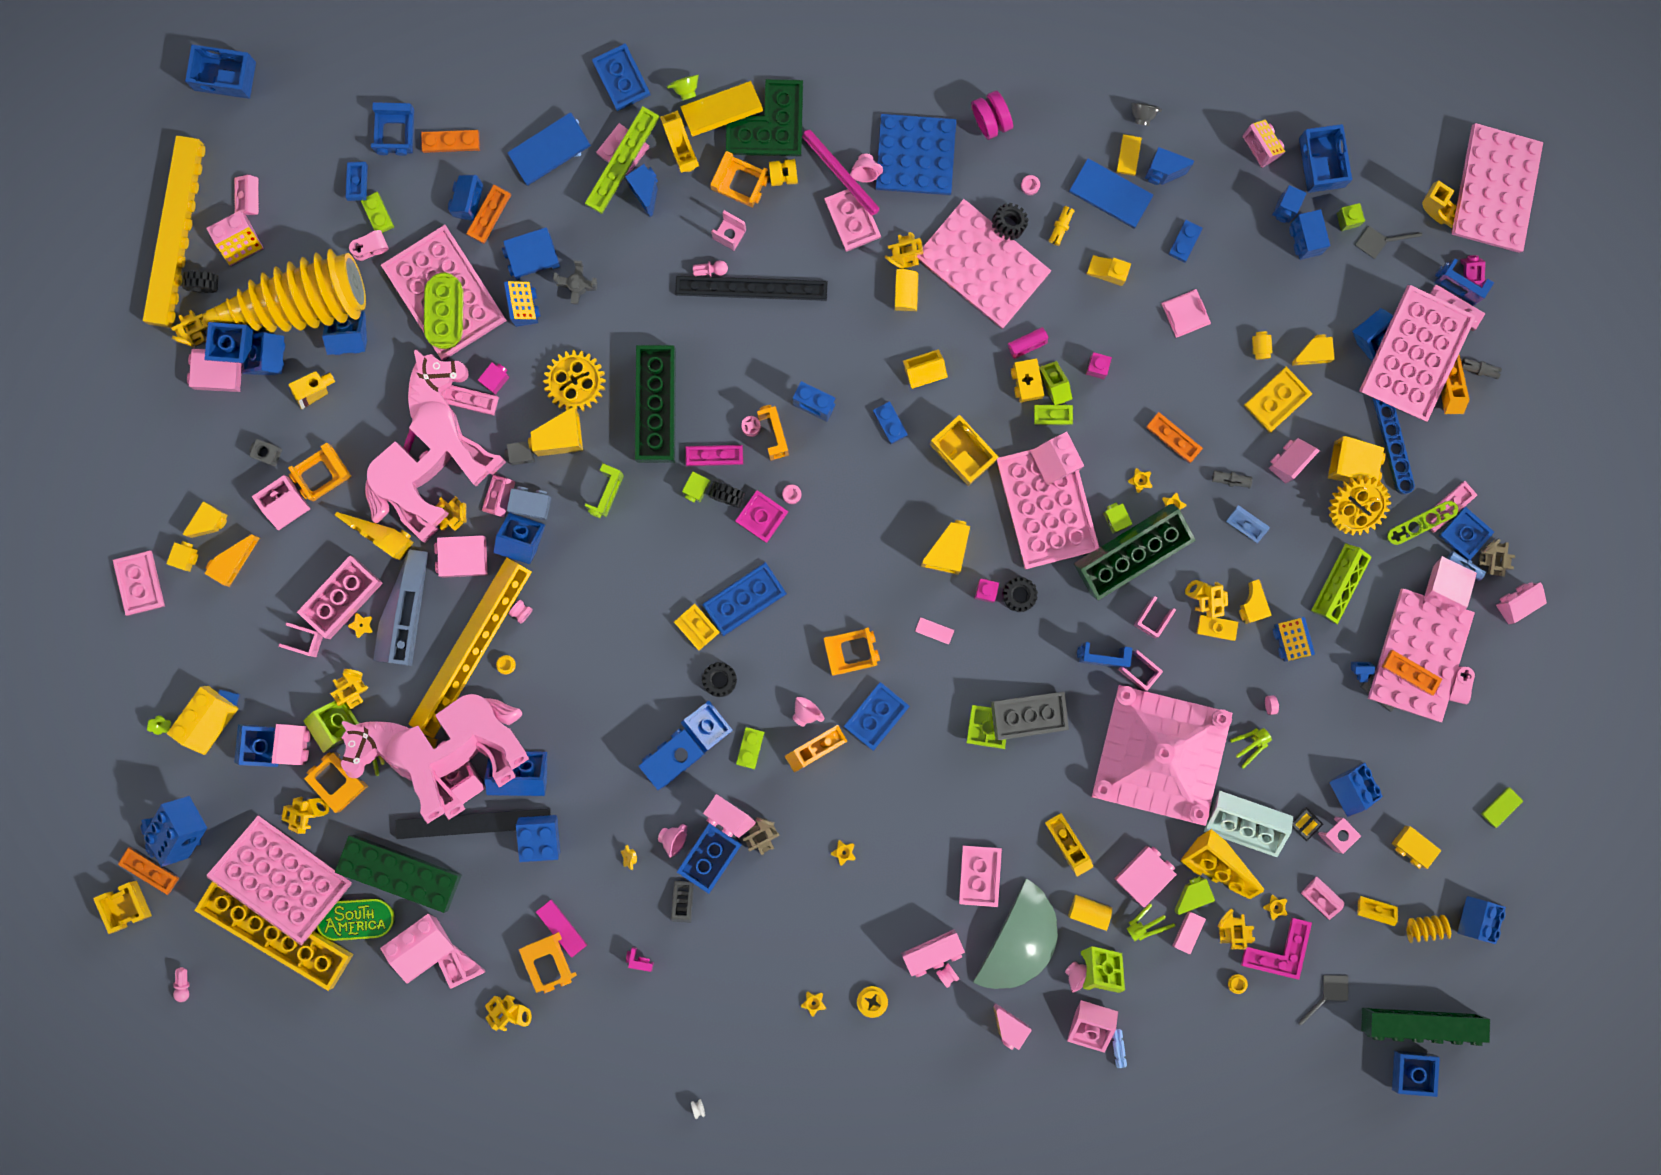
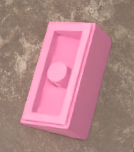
[234,175,258,215]
[482,475,515,518]
[1301,877,1345,920]
[1172,911,1206,954]

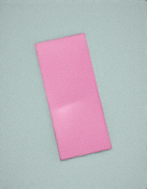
[915,617,954,644]

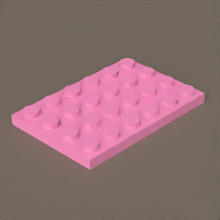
[1451,123,1543,253]
[917,199,1051,329]
[381,225,507,361]
[1359,285,1476,422]
[997,449,1099,570]
[1368,589,1475,722]
[207,816,352,946]

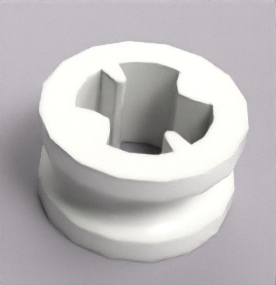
[691,1099,705,1119]

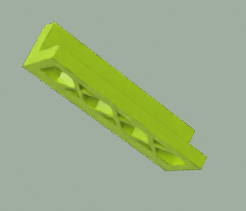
[1311,543,1372,625]

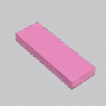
[441,385,499,416]
[1426,481,1477,533]

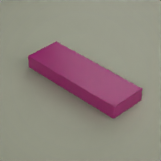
[685,445,743,466]
[536,899,587,958]

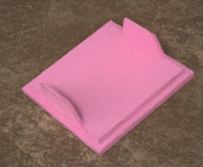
[1161,289,1211,338]

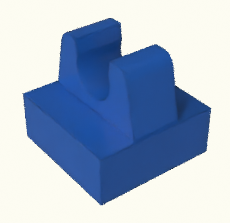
[1351,662,1375,682]

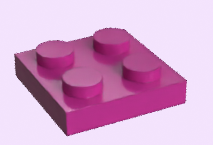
[735,490,788,543]

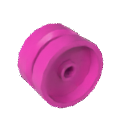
[971,90,1013,140]

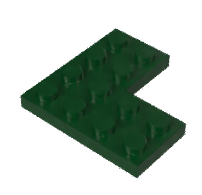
[726,79,803,156]

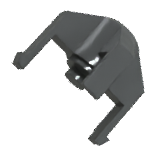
[553,260,597,304]

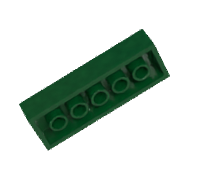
[635,345,676,463]
[1074,504,1196,600]
[335,835,462,913]
[1361,1008,1490,1046]

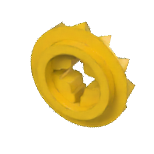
[857,986,888,1018]

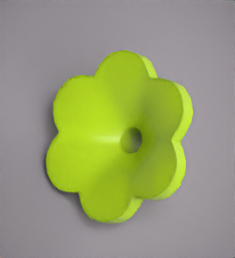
[147,715,171,735]

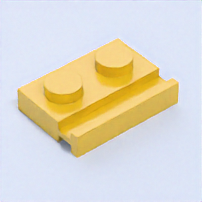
[674,604,720,651]

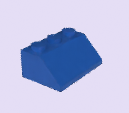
[485,751,547,796]

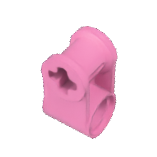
[349,230,389,261]
[1449,667,1475,705]

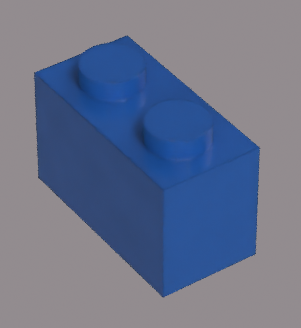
[1272,185,1307,223]

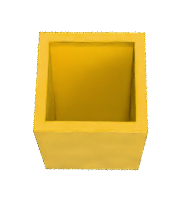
[528,408,583,456]
[1328,436,1386,483]
[921,520,970,574]

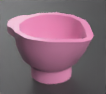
[850,154,883,182]
[793,697,825,727]
[658,824,687,857]
[1065,961,1087,992]

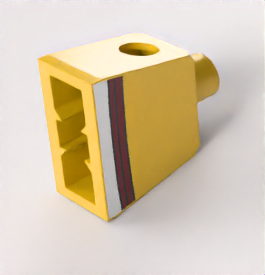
[288,371,335,409]

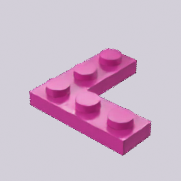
[1241,917,1312,980]

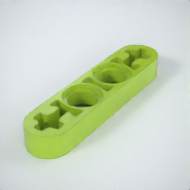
[1387,501,1458,545]

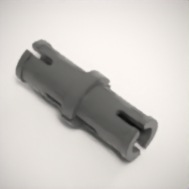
[1461,358,1502,379]
[1212,470,1253,488]

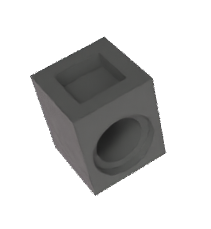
[249,439,283,467]
[505,441,535,465]

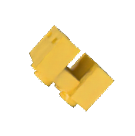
[93,881,152,934]

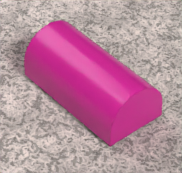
[1008,327,1049,359]

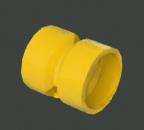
[769,159,798,186]

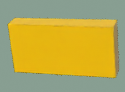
[1116,134,1142,176]

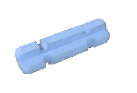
[1112,1029,1127,1068]

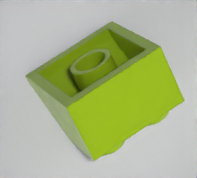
[303,698,359,753]

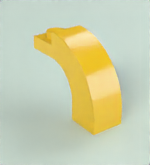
[660,110,699,173]
[1422,181,1457,229]

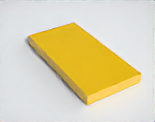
[680,81,763,137]

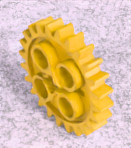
[543,350,606,412]
[1328,475,1391,536]

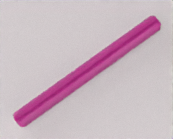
[802,130,880,216]

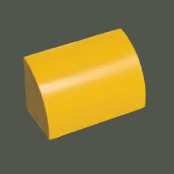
[895,269,919,311]
[903,349,948,389]
[1068,895,1112,931]

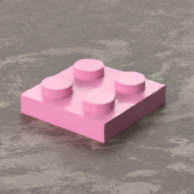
[596,123,650,176]

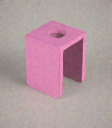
[711,210,746,251]
[1134,596,1176,639]
[279,622,323,657]
[1118,650,1163,691]
[1318,817,1361,854]

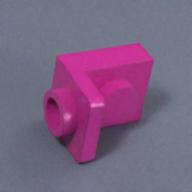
[1461,255,1485,285]
[626,947,654,972]

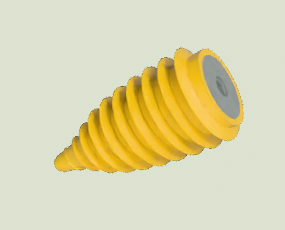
[203,249,366,332]

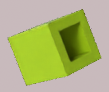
[1336,203,1365,231]
[682,472,711,503]
[1103,502,1132,534]

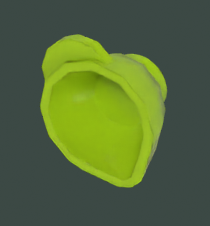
[667,75,699,100]

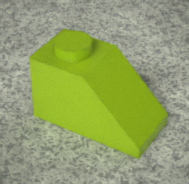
[1039,361,1073,405]
[1174,876,1215,915]

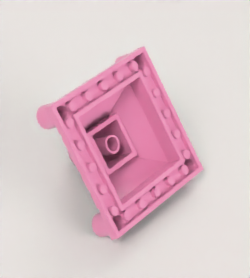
[1092,685,1233,826]

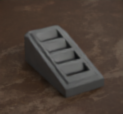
[671,881,694,923]

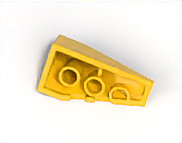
[335,512,414,561]
[1181,829,1264,899]

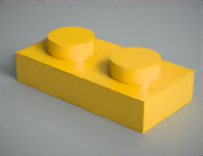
[1357,896,1398,926]

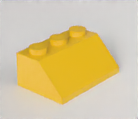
[167,686,239,755]

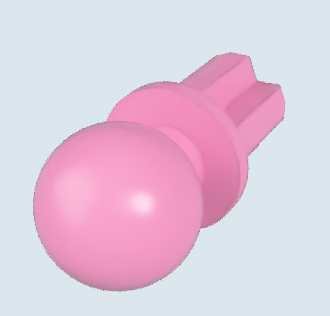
[693,260,728,277]
[173,967,189,1002]

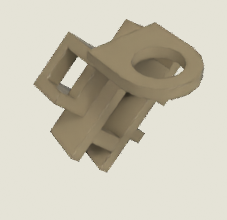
[1478,538,1515,577]
[743,817,780,855]

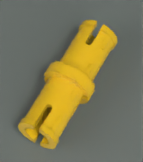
[1049,206,1075,246]

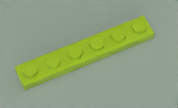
[585,106,660,214]

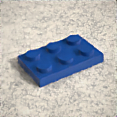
[592,43,651,111]
[844,682,910,751]

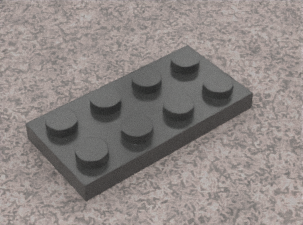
[991,692,1069,740]

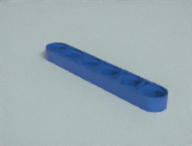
[1373,398,1415,495]

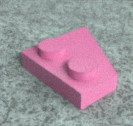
[438,945,485,989]

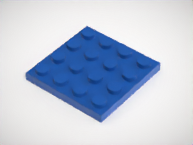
[876,114,956,195]

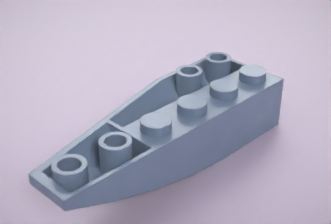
[373,549,429,666]

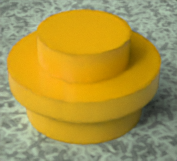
[496,655,516,675]
[1228,974,1248,994]

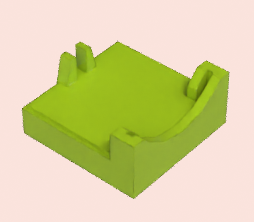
[966,705,1006,749]
[1081,946,1125,993]

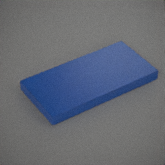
[507,112,591,185]
[1069,158,1154,229]
[702,562,787,636]

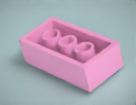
[297,555,383,639]

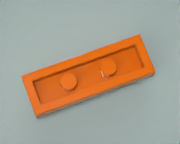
[421,130,480,153]
[466,185,511,244]
[1146,412,1203,464]
[1381,650,1442,696]
[118,847,179,895]

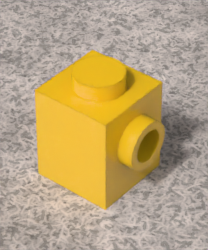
[166,541,198,572]

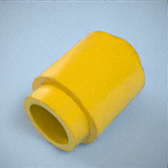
[1252,331,1272,360]

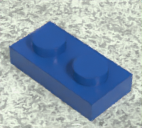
[345,162,368,201]
[1168,220,1203,263]
[873,401,908,444]

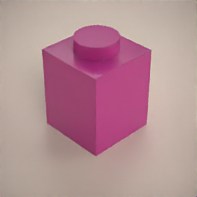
[1086,352,1112,379]
[478,363,509,395]
[975,579,999,603]

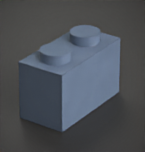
[507,486,551,520]

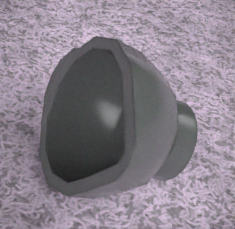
[1131,103,1162,126]

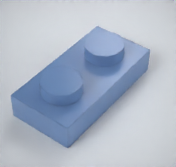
[1226,505,1270,543]

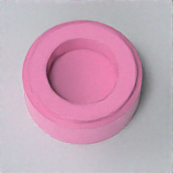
[1021,175,1040,195]
[782,485,801,504]
[1265,695,1279,715]

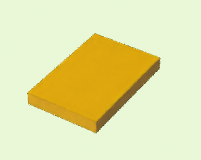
[1244,366,1312,433]

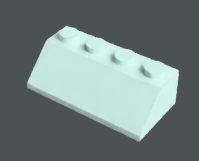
[1204,791,1293,857]

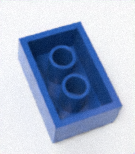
[677,823,742,894]

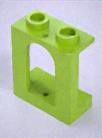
[585,464,624,518]

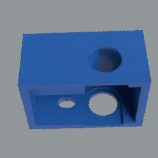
[185,44,256,99]
[1299,124,1352,193]
[639,729,706,790]
[144,796,207,867]

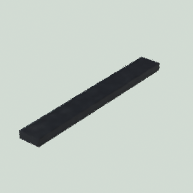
[675,276,828,301]
[395,808,551,839]

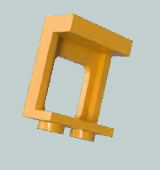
[711,151,770,208]
[757,405,789,461]
[288,443,352,502]
[824,628,880,676]
[304,752,368,813]
[519,932,577,994]

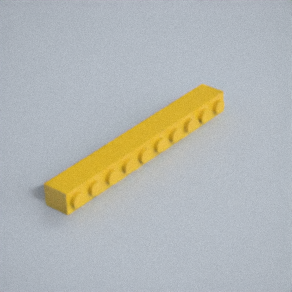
[143,136,205,328]
[408,557,532,739]

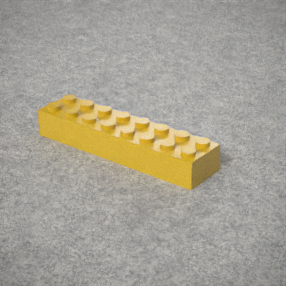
[194,882,354,991]

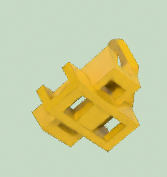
[885,232,924,269]
[171,310,208,347]
[433,496,466,531]
[1185,580,1228,618]
[330,669,368,709]
[281,797,329,834]
[1218,909,1255,949]
[485,995,532,1031]

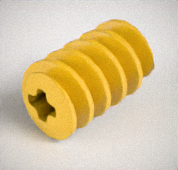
[1407,915,1451,943]

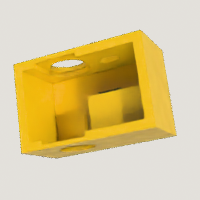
[930,415,998,486]

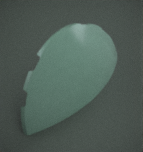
[973,879,1058,989]

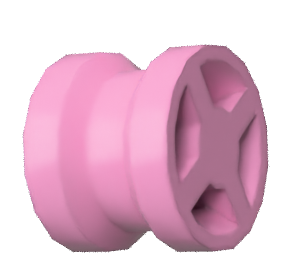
[741,416,761,437]
[509,600,533,624]
[936,963,959,988]

